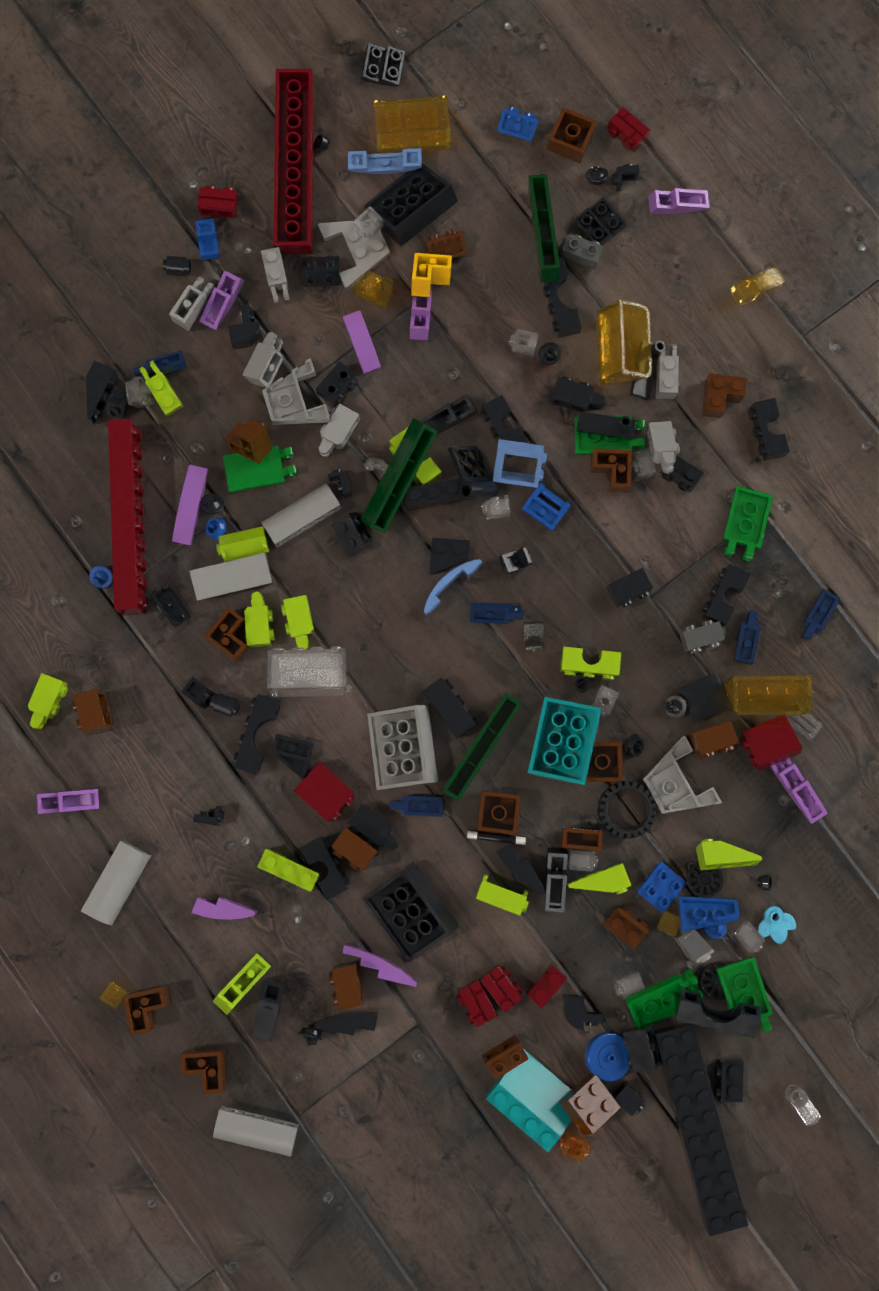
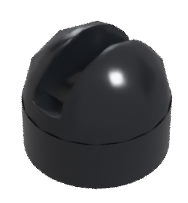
[314,134,330,151]
[575,677,590,693]
[757,875,772,891]

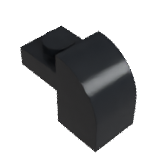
[228,304,260,350]
[562,994,604,1030]

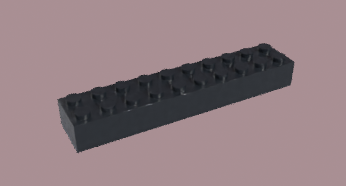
[654,1023,749,1236]

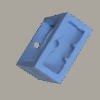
[493,439,547,488]

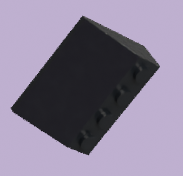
[364,163,458,246]
[363,862,459,963]

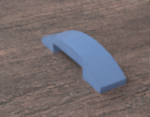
[348,148,422,174]
[424,559,482,617]

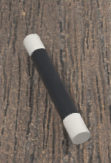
[467,831,526,845]

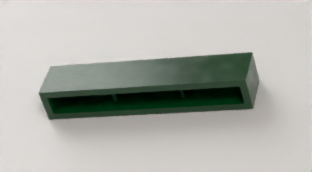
[528,174,560,283]
[360,418,438,534]
[442,693,522,802]

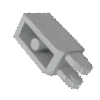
[261,247,290,303]
[169,277,214,331]
[242,332,283,389]
[656,345,679,399]
[319,403,360,458]
[647,421,680,474]

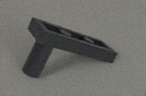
[630,340,665,400]
[576,412,636,440]

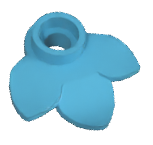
[758,906,796,944]

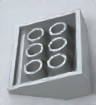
[367,705,438,790]

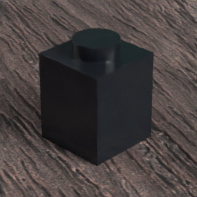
[612,1081,645,1116]

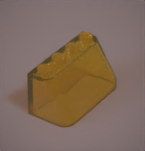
[596,300,652,385]
[725,676,813,716]

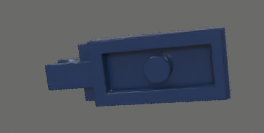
[133,350,186,381]
[801,589,840,641]
[470,602,523,624]
[733,610,761,665]
[389,796,443,817]

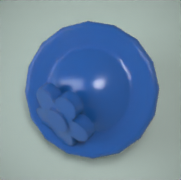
[206,517,226,540]
[89,565,113,588]
[703,923,727,939]

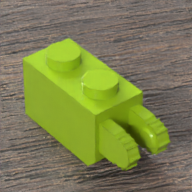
[139,361,184,416]
[244,591,275,648]
[281,595,314,651]
[28,673,68,730]

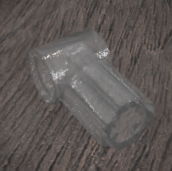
[785,1085,821,1127]

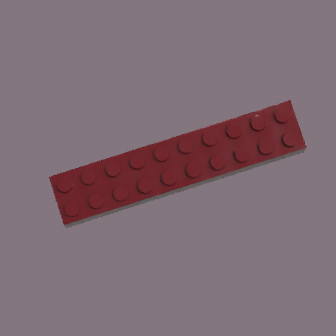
[273,69,314,254]
[108,419,148,616]

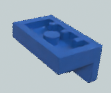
[497,106,539,142]

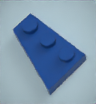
[678,896,739,932]

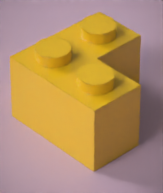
[411,253,452,297]

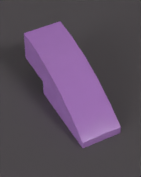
[648,188,710,214]
[199,271,245,330]
[410,284,433,340]
[343,310,381,374]
[36,789,99,814]
[191,897,257,920]

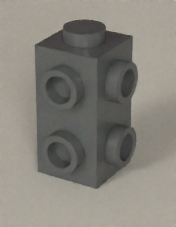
[559,234,604,270]
[679,620,726,654]

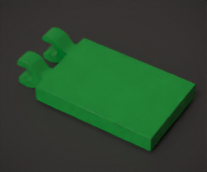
[574,415,645,455]
[223,445,297,493]
[722,486,773,562]
[715,956,773,1038]
[625,969,703,1027]

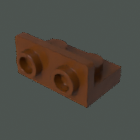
[424,229,467,258]
[603,906,650,950]
[482,1035,528,1080]

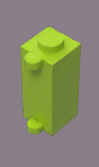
[216,526,269,562]
[475,874,529,915]

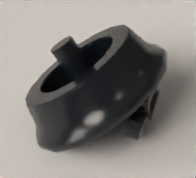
[586,166,609,185]
[538,342,561,365]
[201,494,224,515]
[664,695,687,718]
[624,734,644,757]
[298,1025,322,1046]

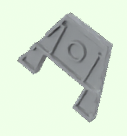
[318,219,390,290]
[262,358,331,425]
[642,736,722,814]

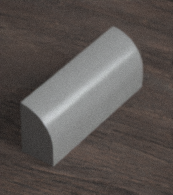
[261,483,341,548]
[190,553,272,601]
[81,841,151,925]
[213,1106,299,1157]

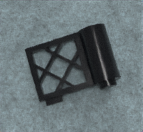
[448,446,498,500]

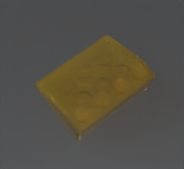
[374,96,451,153]

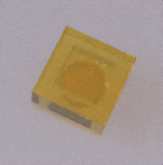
[656,910,680,937]
[99,981,128,1010]

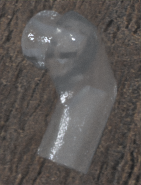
[364,458,388,475]

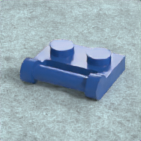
[521,483,572,531]

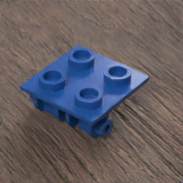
[636,861,686,914]

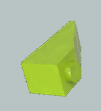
[696,839,762,870]
[567,863,631,895]
[213,953,271,1015]

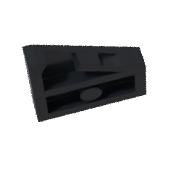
[429,538,470,575]
[271,734,314,779]

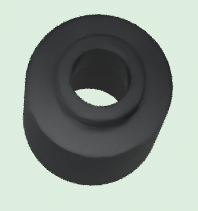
[163,256,191,276]
[210,693,240,717]

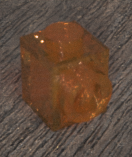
[558,1131,590,1162]

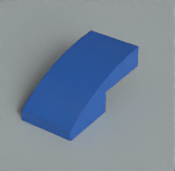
[195,218,220,260]

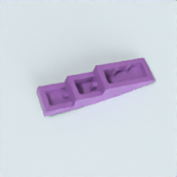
[172,464,208,545]
[770,758,828,824]
[342,944,417,987]

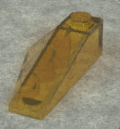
[352,270,395,309]

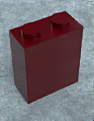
[740,714,803,772]
[294,762,355,822]

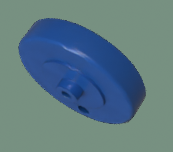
[585,1032,630,1082]

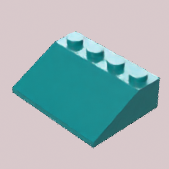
[528,697,602,785]
[485,1050,572,1152]

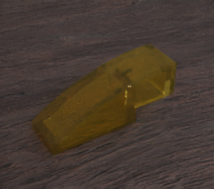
[730,267,786,306]

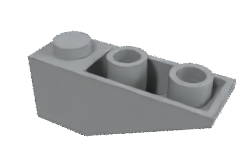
[674,930,714,963]

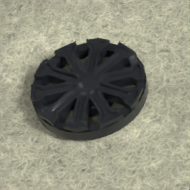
[686,862,723,898]
[699,962,726,1000]

